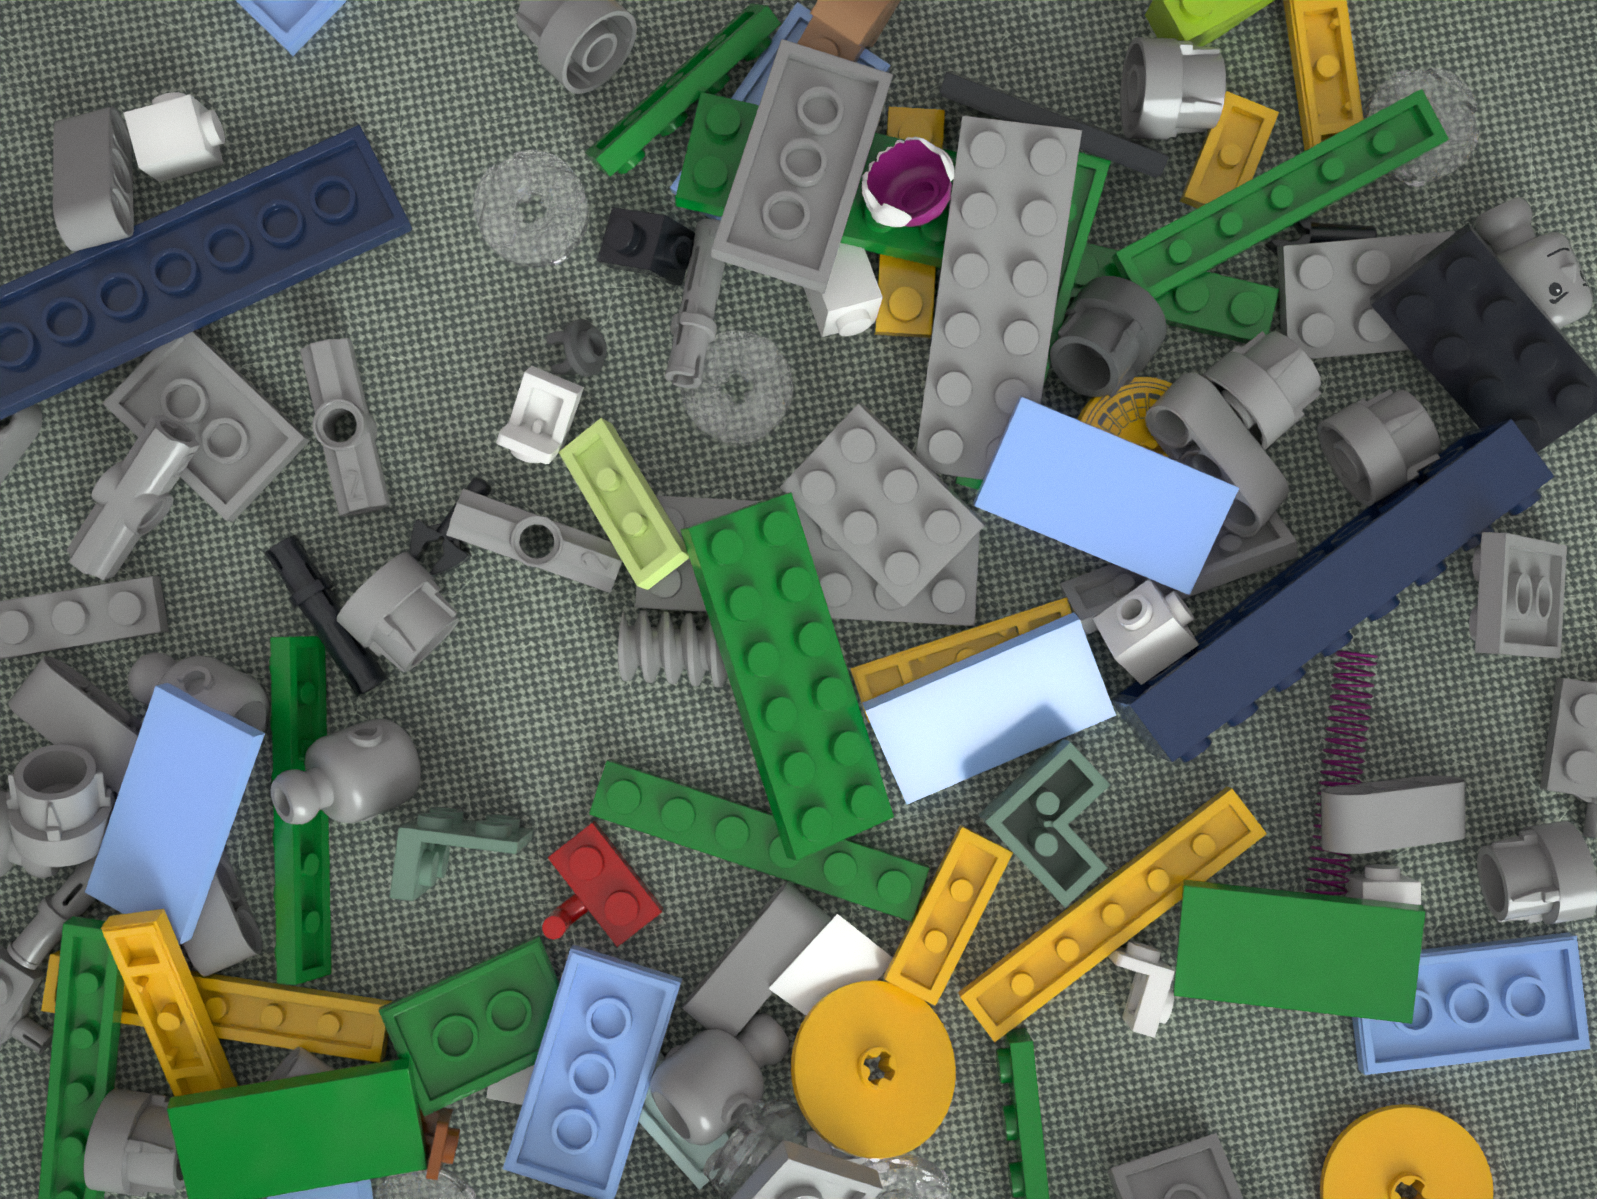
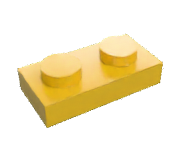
[1180,91,1279,209]

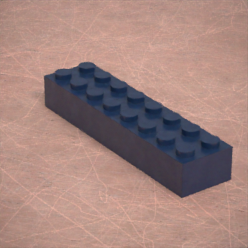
[1110,419,1555,763]

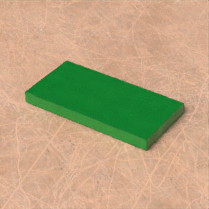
[1173,880,1425,1024]
[167,1058,428,1199]

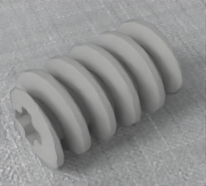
[618,609,727,688]

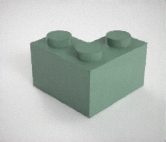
[978,738,1110,908]

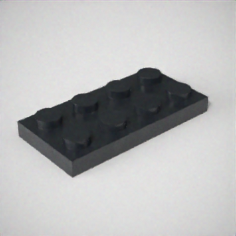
[1370,223,1597,453]

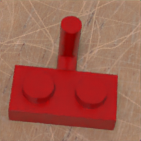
[542,820,664,947]

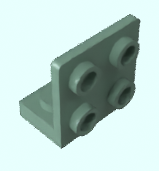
[389,807,533,901]

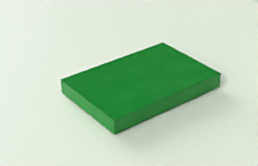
[378,935,560,1117]

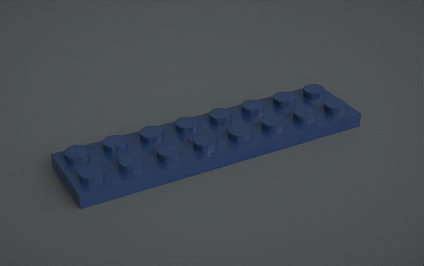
[0,124,412,420]

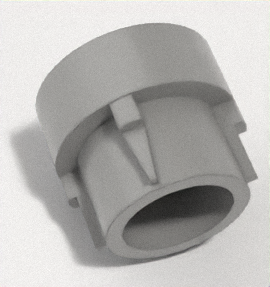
[515,0,637,94]
[1120,37,1226,140]
[1201,331,1322,450]
[1317,389,1441,506]
[337,552,459,673]
[6,742,114,867]
[1477,821,1597,924]
[84,1088,185,1197]

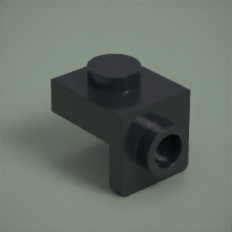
[597,207,695,286]

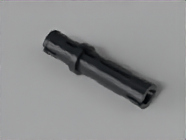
[264,535,388,698]

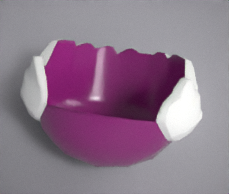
[862,137,954,227]

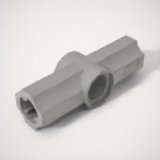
[300,338,391,517]
[67,415,200,580]
[446,488,622,593]

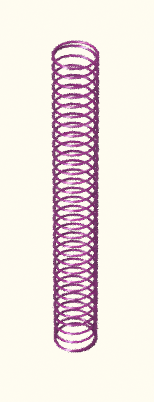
[1305,650,1378,896]

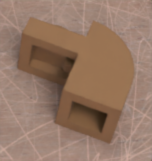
[797,0,901,62]

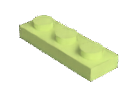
[559,418,689,590]

